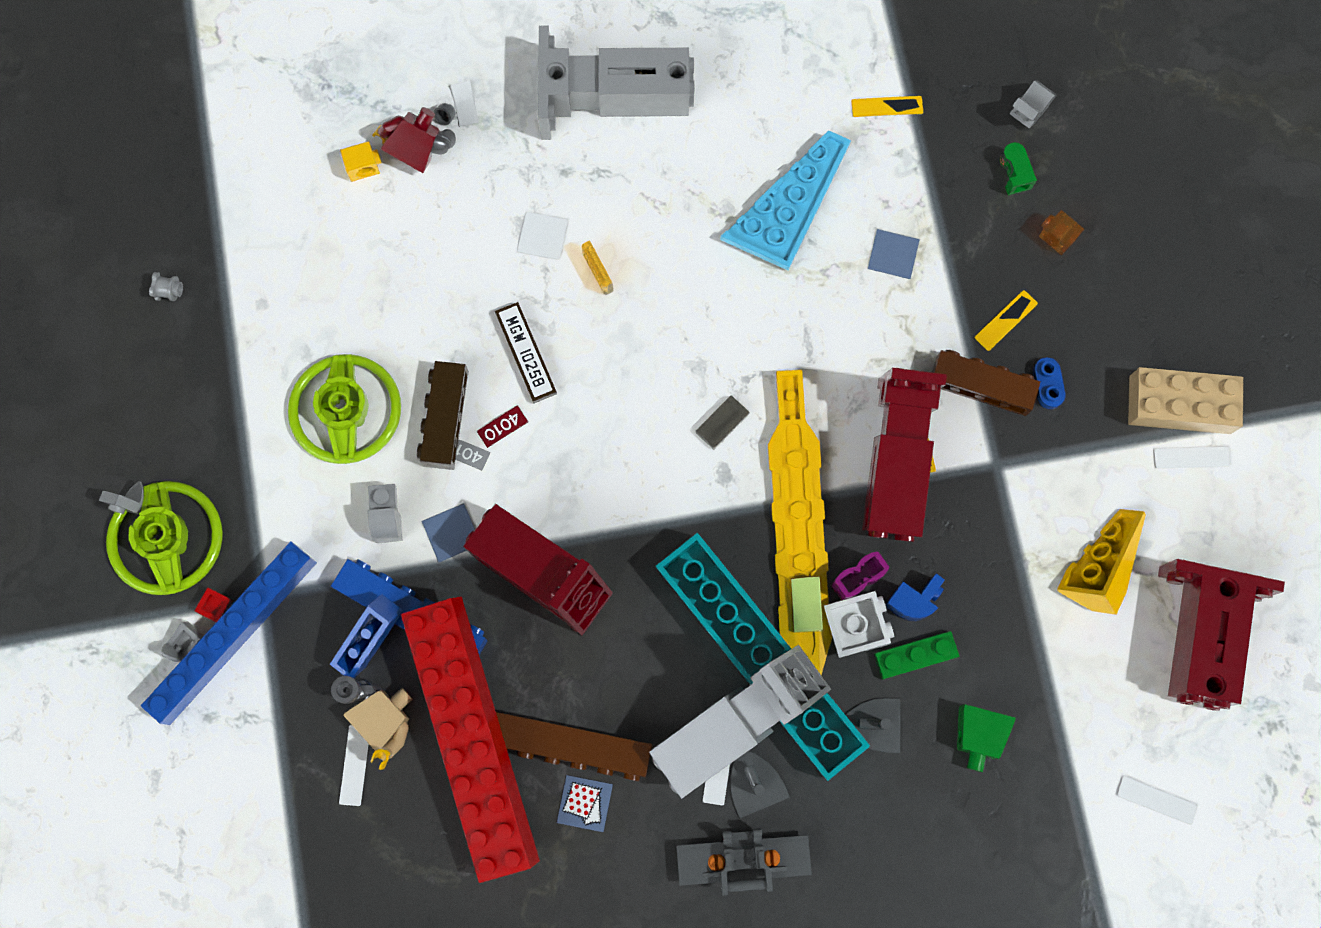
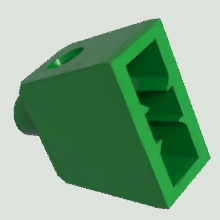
[957,704,1016,772]

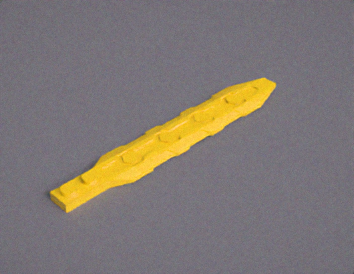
[768,370,832,675]

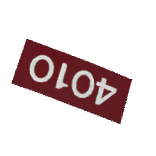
[477,405,528,448]

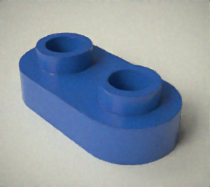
[1033,357,1065,409]

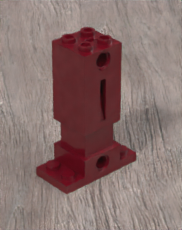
[862,367,947,542]

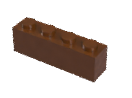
[932,350,1041,416]

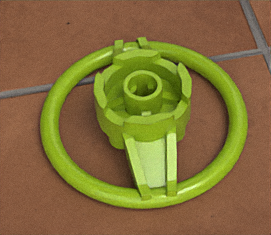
[288,354,401,464]
[106,481,223,595]

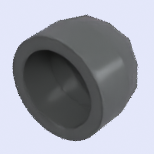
[434,103,456,125]

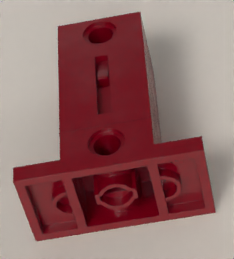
[463,503,613,636]
[1158,559,1285,711]

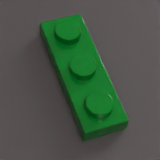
[874,631,960,680]

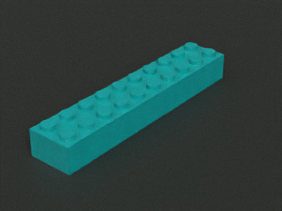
[656,533,870,781]

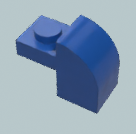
[885,574,945,621]

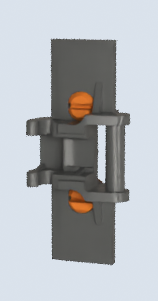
[676,828,812,896]

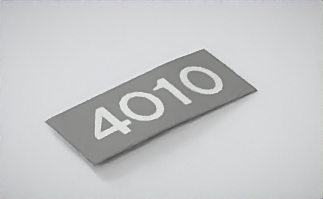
[456,440,491,471]

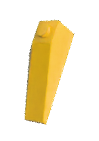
[1057,509,1146,615]

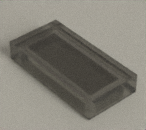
[696,395,750,450]

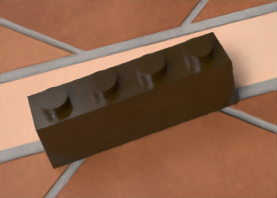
[417,361,469,470]

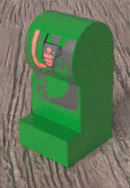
[1000,142,1037,196]

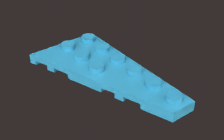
[720,130,851,271]

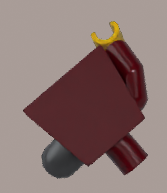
[372,107,456,173]

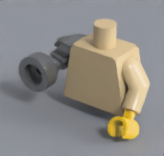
[331,676,413,770]

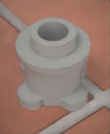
[149,272,183,301]

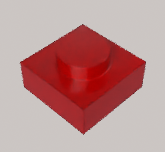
[194,588,233,622]

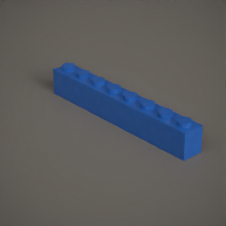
[140,541,317,725]

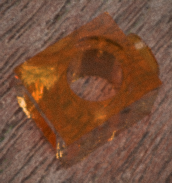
[1039,210,1084,255]

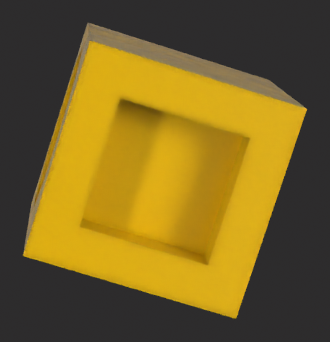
[340,141,382,182]

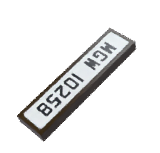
[495,302,557,404]

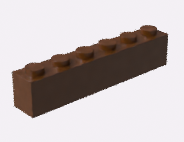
[496,712,652,781]

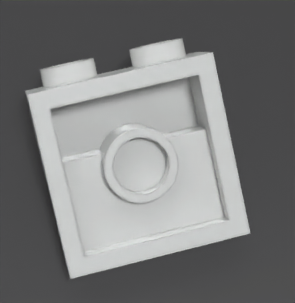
[824,591,895,658]

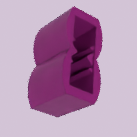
[831,552,889,601]

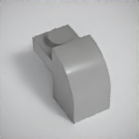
[1010,81,1057,128]
[367,484,403,543]

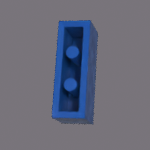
[330,594,404,678]

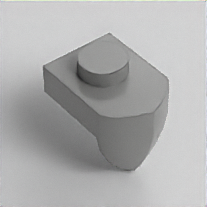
[99,481,144,514]
[161,621,204,662]

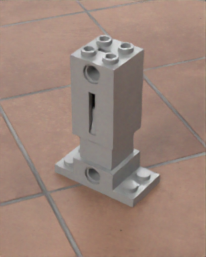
[538,25,695,140]
[649,645,831,799]

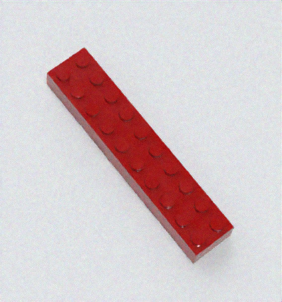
[401,596,540,883]

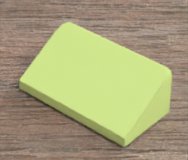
[791,577,823,633]

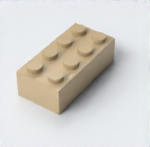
[1128,367,1243,434]

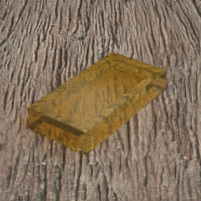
[581,240,613,295]

